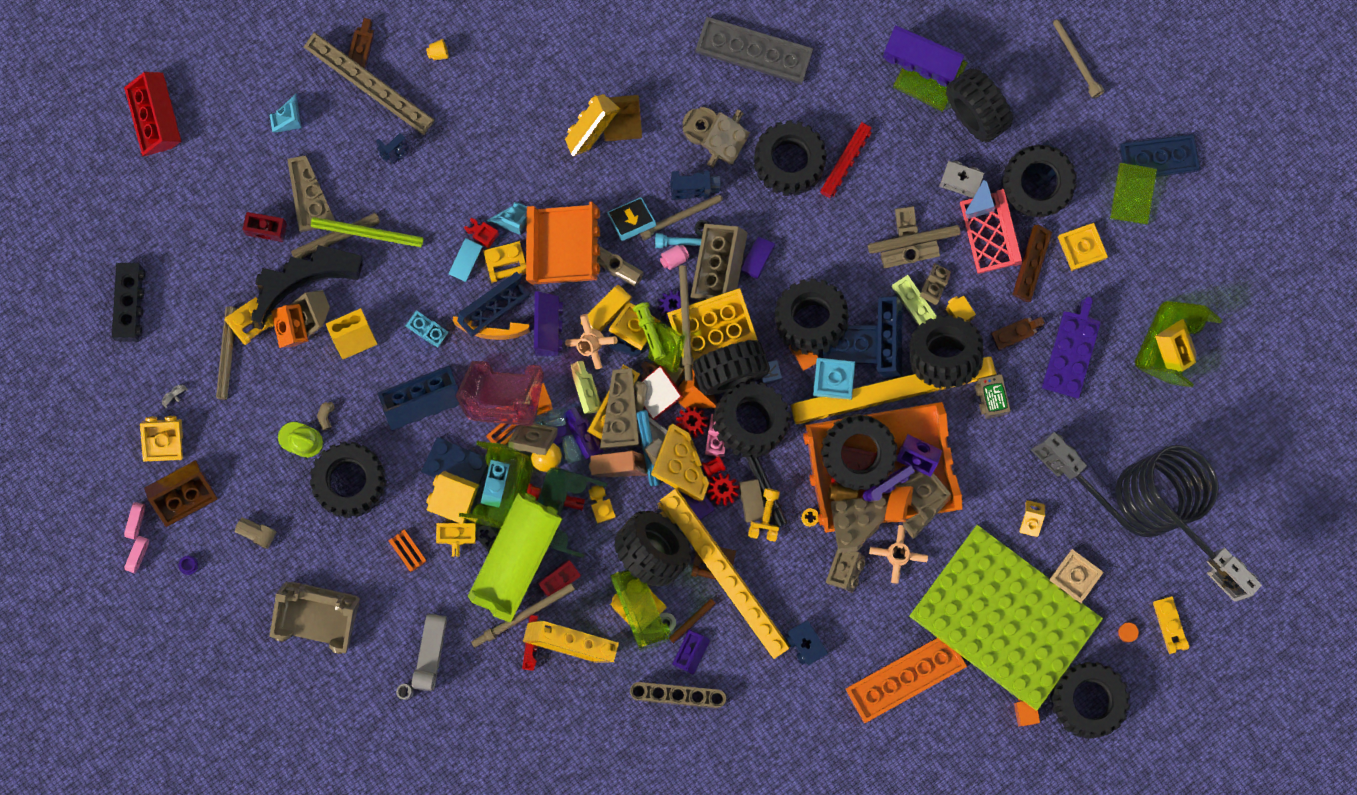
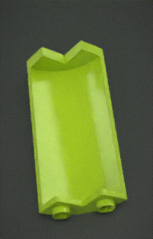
[468,493,562,623]

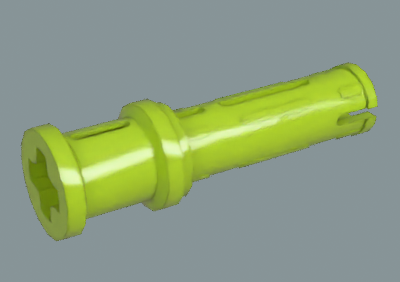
[633,302,666,361]

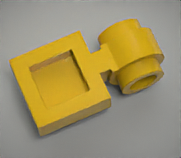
[588,484,616,524]

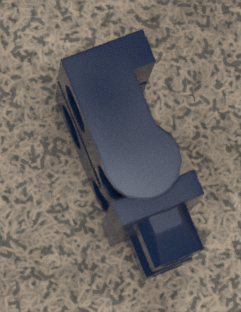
[670,171,721,200]

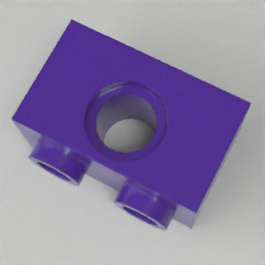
[897,434,942,477]

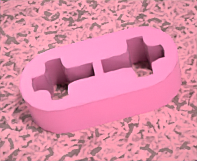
[125,502,145,540]
[125,536,149,573]

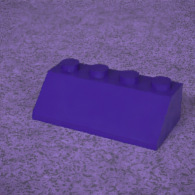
[883,25,965,87]

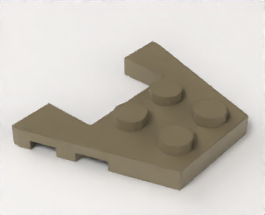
[882,471,951,538]

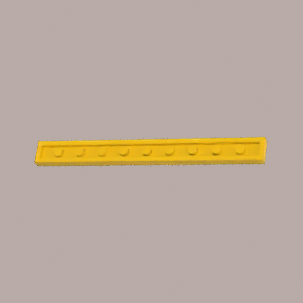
[660,488,791,659]

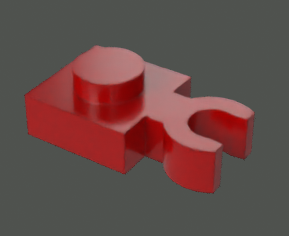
[464,218,499,249]

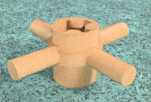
[565,314,618,369]
[869,525,928,584]

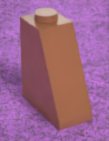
[589,451,648,477]

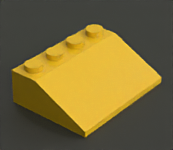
[667,288,758,367]

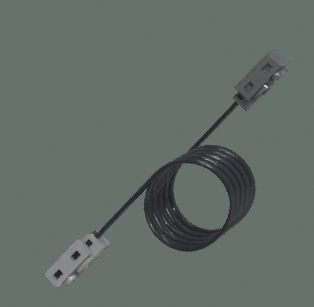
[1030,432,1262,602]

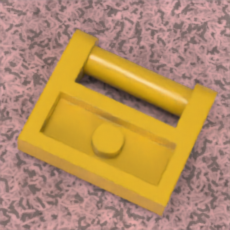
[483,241,526,283]
[225,297,274,345]

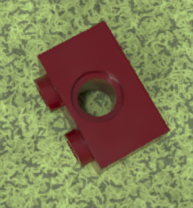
[242,212,287,242]

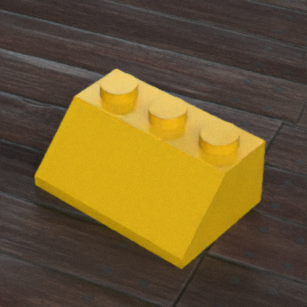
[565,94,620,156]

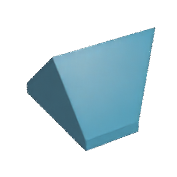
[270,94,302,133]
[486,201,527,235]

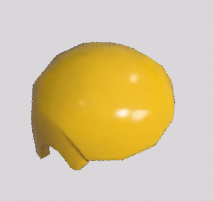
[531,443,562,472]

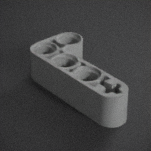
[412,613,447,692]

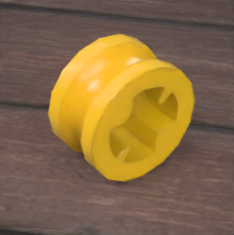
[801,508,818,527]

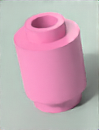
[660,245,689,270]

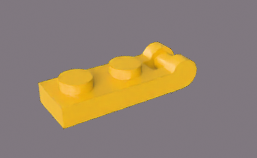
[1153,596,1189,654]

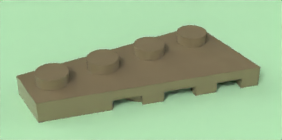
[287,156,335,232]

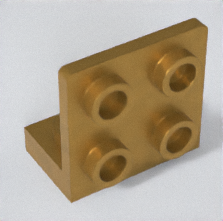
[604,95,642,141]

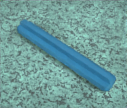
[636,410,661,486]

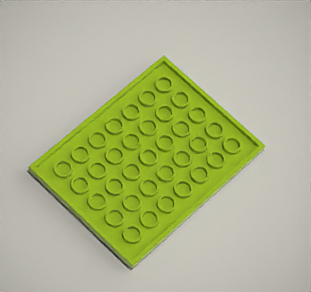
[909,525,1103,711]

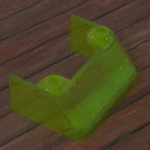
[1135,301,1222,388]
[459,441,533,529]
[610,569,671,653]

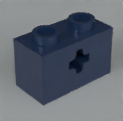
[786,620,828,667]

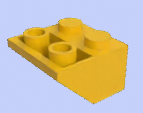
[1155,319,1196,372]

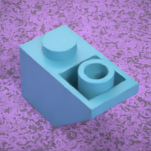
[481,460,510,508]

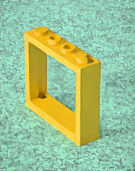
[523,621,619,663]

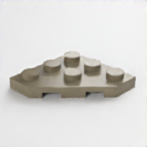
[831,495,889,553]

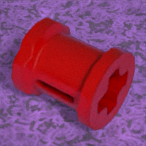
[701,455,726,479]

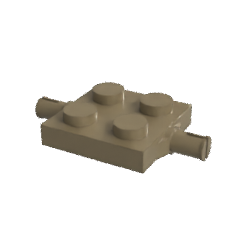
[701,110,750,168]

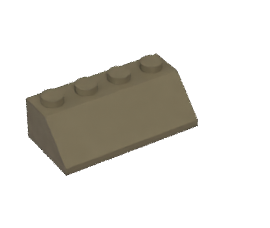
[691,224,748,301]

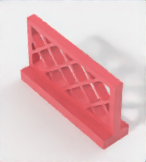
[960,189,1022,274]

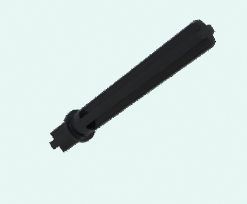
[746,455,788,527]

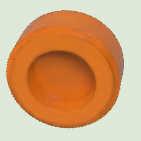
[1118,623,1139,643]

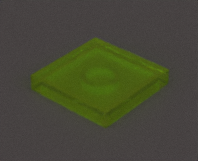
[648,322,685,372]

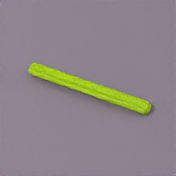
[311,217,424,247]

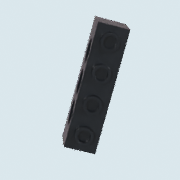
[112,263,146,342]

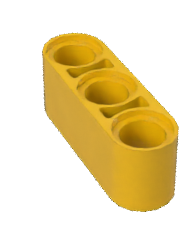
[581,285,633,332]

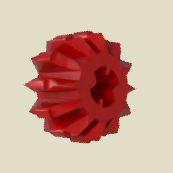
[676,406,708,439]
[707,473,739,506]

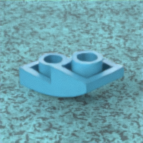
[449,238,483,282]
[405,310,448,348]

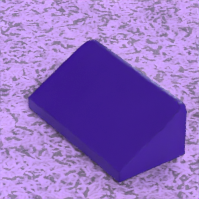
[672,629,710,675]

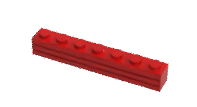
[820,122,872,198]

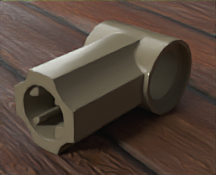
[235,517,277,549]

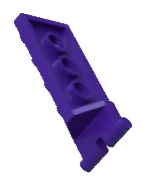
[1041,297,1101,399]

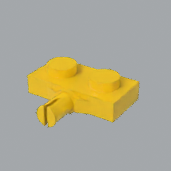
[436,523,476,557]

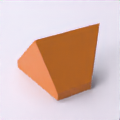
[678,368,717,408]

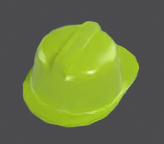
[278,422,323,458]

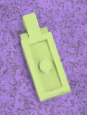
[571,361,601,414]

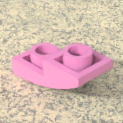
[705,414,725,457]

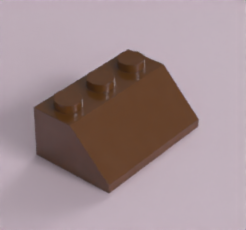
[144,460,218,527]

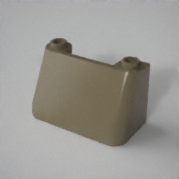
[269,582,360,654]

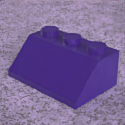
[534,291,563,356]

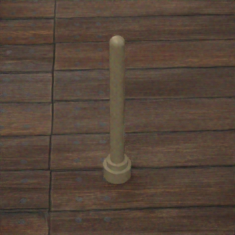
[1053,19,1105,99]
[640,195,723,241]

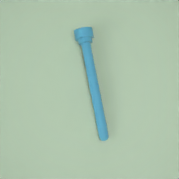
[655,233,746,248]

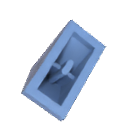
[965,180,995,219]

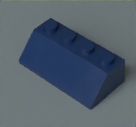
[378,366,464,430]

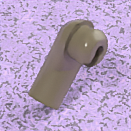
[634,381,647,411]
[317,402,335,431]

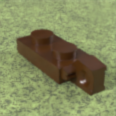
[348,18,374,69]
[991,317,1045,351]

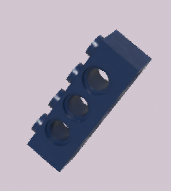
[877,296,903,377]

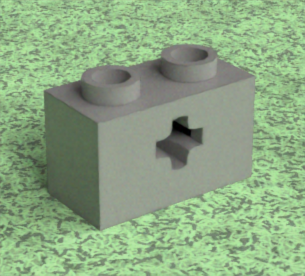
[939,161,984,198]

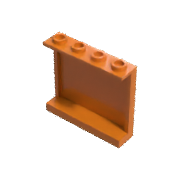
[526,202,600,285]

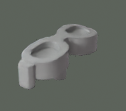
[162,385,188,408]

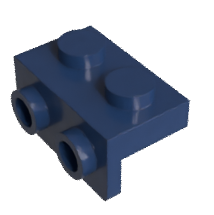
[376,133,409,164]

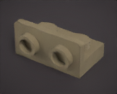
[825,549,865,593]

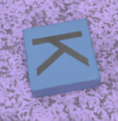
[762,360,782,383]

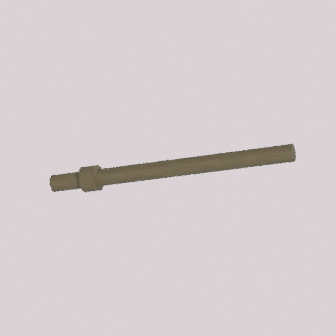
[679,265,694,381]
[471,583,576,648]

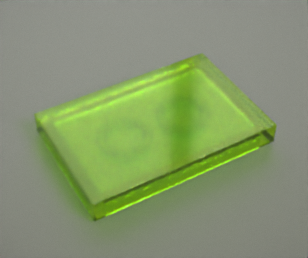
[1110,163,1157,225]

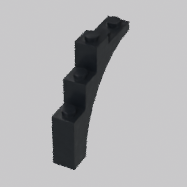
[251,245,364,330]

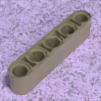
[630,682,726,709]

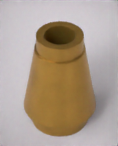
[828,482,858,501]

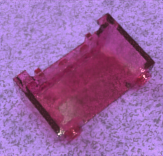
[455,361,544,426]

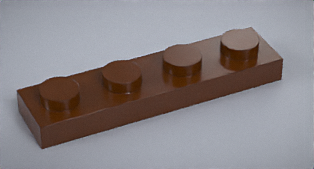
[1012,225,1052,302]

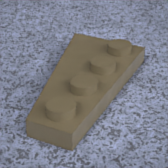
[600,368,639,449]

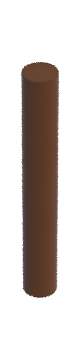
[668,598,716,644]

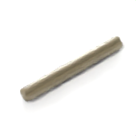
[291,213,380,259]
[868,225,960,254]
[216,306,237,400]

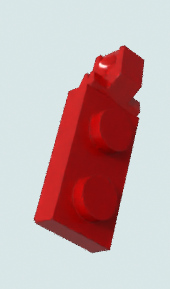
[522,615,538,671]

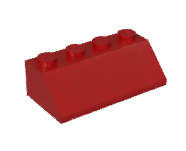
[124,72,181,156]

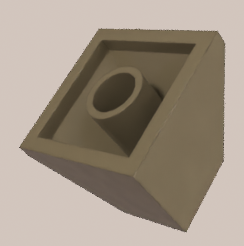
[290,290,330,337]

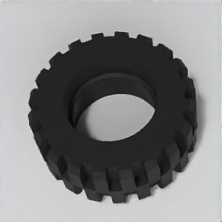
[946,68,1013,142]
[754,120,827,196]
[1002,145,1077,217]
[775,278,849,355]
[909,315,983,389]
[693,340,770,395]
[713,381,790,458]
[821,414,898,490]
[310,441,386,518]
[615,511,691,587]
[1051,662,1131,739]

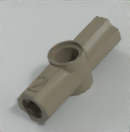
[880,240,940,268]
[597,246,644,287]

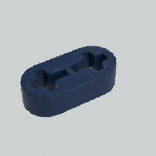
[609,333,643,357]

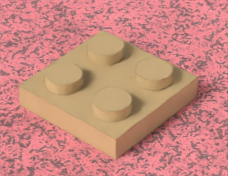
[1049,549,1104,604]

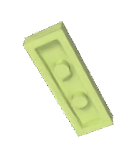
[892,275,936,326]

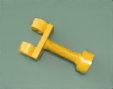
[748,488,780,542]

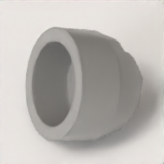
[396,684,414,700]

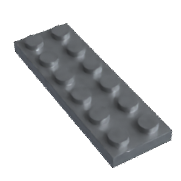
[695,17,813,85]

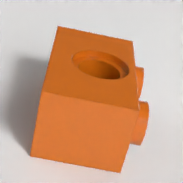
[271,304,308,348]

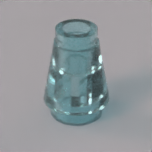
[562,434,582,464]

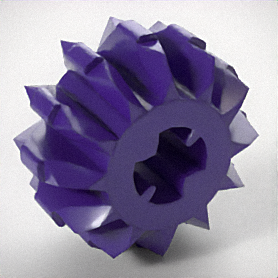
[657,290,681,322]

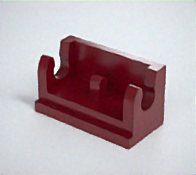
[537,559,581,597]

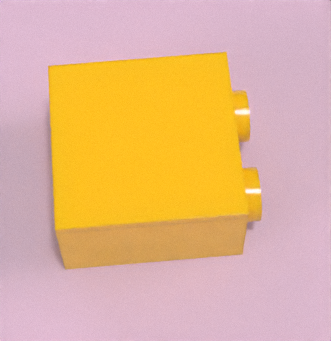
[326,308,378,360]
[426,471,479,524]

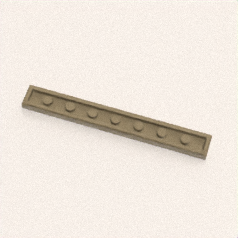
[304,32,435,135]

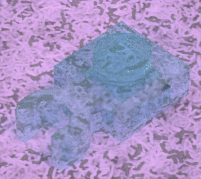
[532,409,566,427]

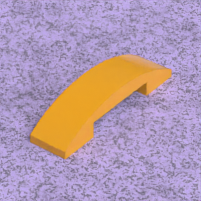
[453,316,530,340]

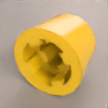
[426,39,449,61]

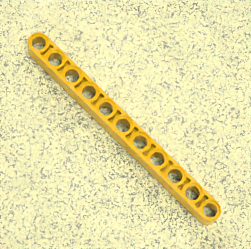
[790,356,997,424]

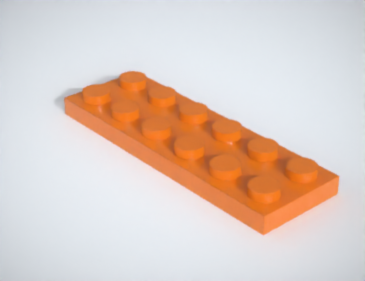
[845,638,967,724]

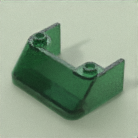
[537,467,608,558]

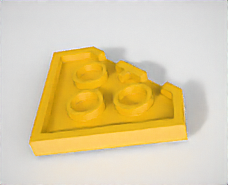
[651,424,709,502]

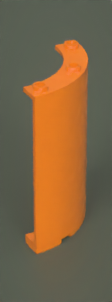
[803,402,962,533]

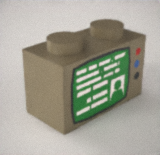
[975,374,1010,419]

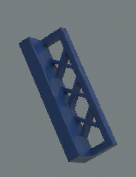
[457,272,530,337]

